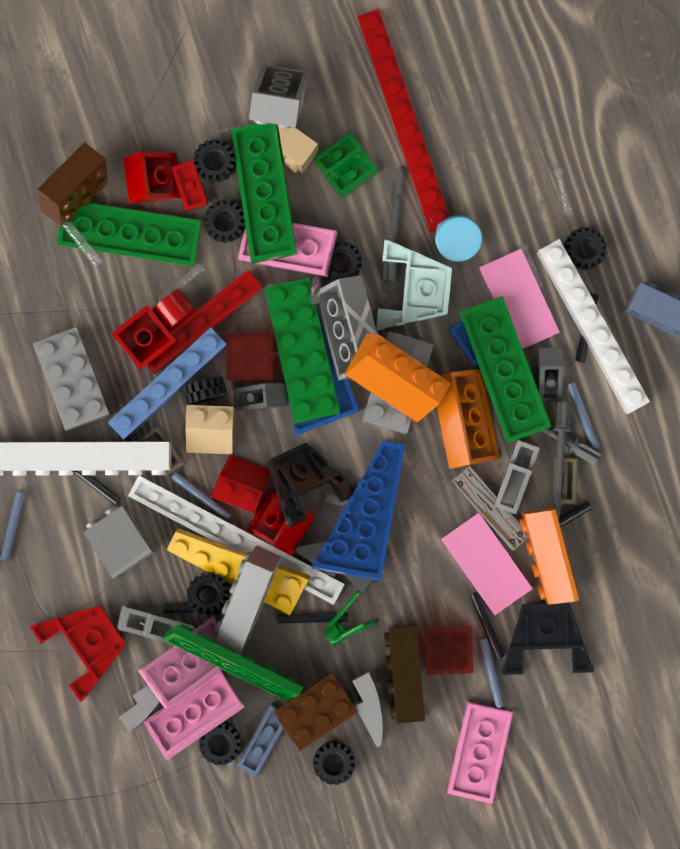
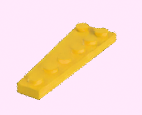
[167,528,310,615]

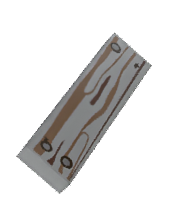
[452,466,528,551]

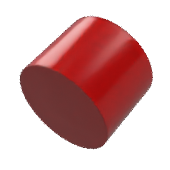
[152,289,196,331]

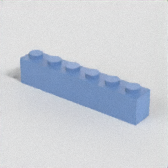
[108,328,228,440]

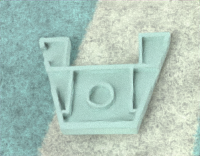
[376,239,452,330]

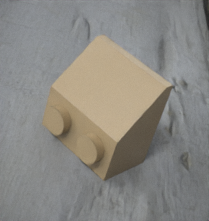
[278,126,319,174]
[186,405,235,454]

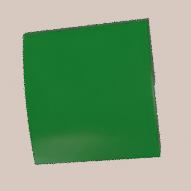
[313,132,379,199]

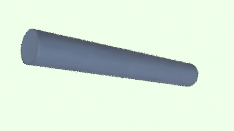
[566,382,600,449]
[171,471,232,521]
[0,492,25,561]
[478,638,505,708]

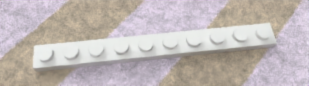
[128,476,344,605]

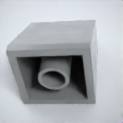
[83,505,155,579]

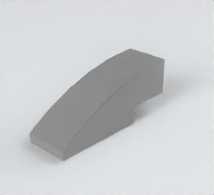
[494,439,540,514]
[116,605,194,643]
[352,669,383,747]
[119,685,160,732]

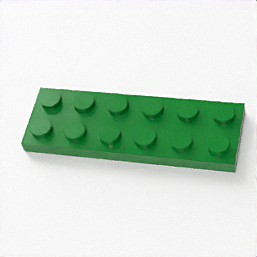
[231,123,298,263]
[57,203,201,267]
[264,277,340,424]
[459,296,551,443]
[162,624,303,701]

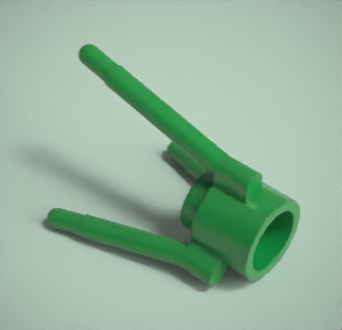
[324,590,377,647]

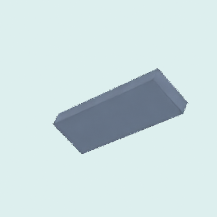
[236,704,284,777]

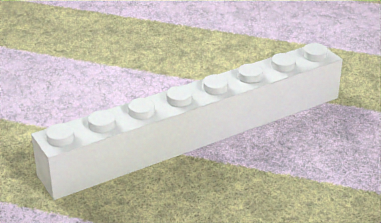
[537,239,650,415]
[0,442,171,476]

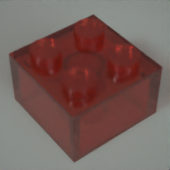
[227,333,276,382]
[424,625,474,675]

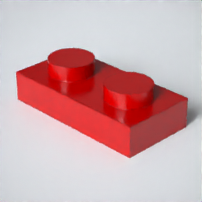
[171,160,207,211]

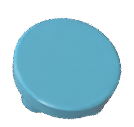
[435,215,482,262]

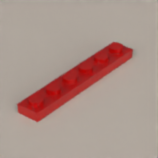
[147,270,263,375]

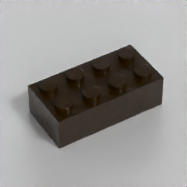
[384,625,425,723]

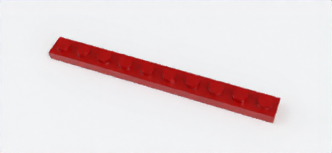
[357,9,449,234]

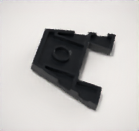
[268,443,357,528]
[502,603,594,675]

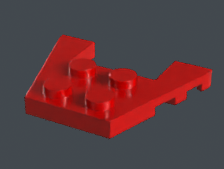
[30,605,126,702]

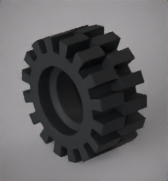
[194,139,236,183]
[204,199,245,243]
[564,227,607,270]
[327,241,362,282]
[182,376,227,405]
[187,572,230,618]
[199,722,242,766]
[313,741,355,785]

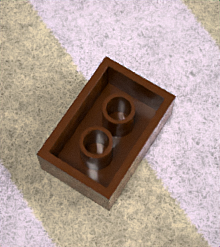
[37,142,108,227]
[273,672,358,752]

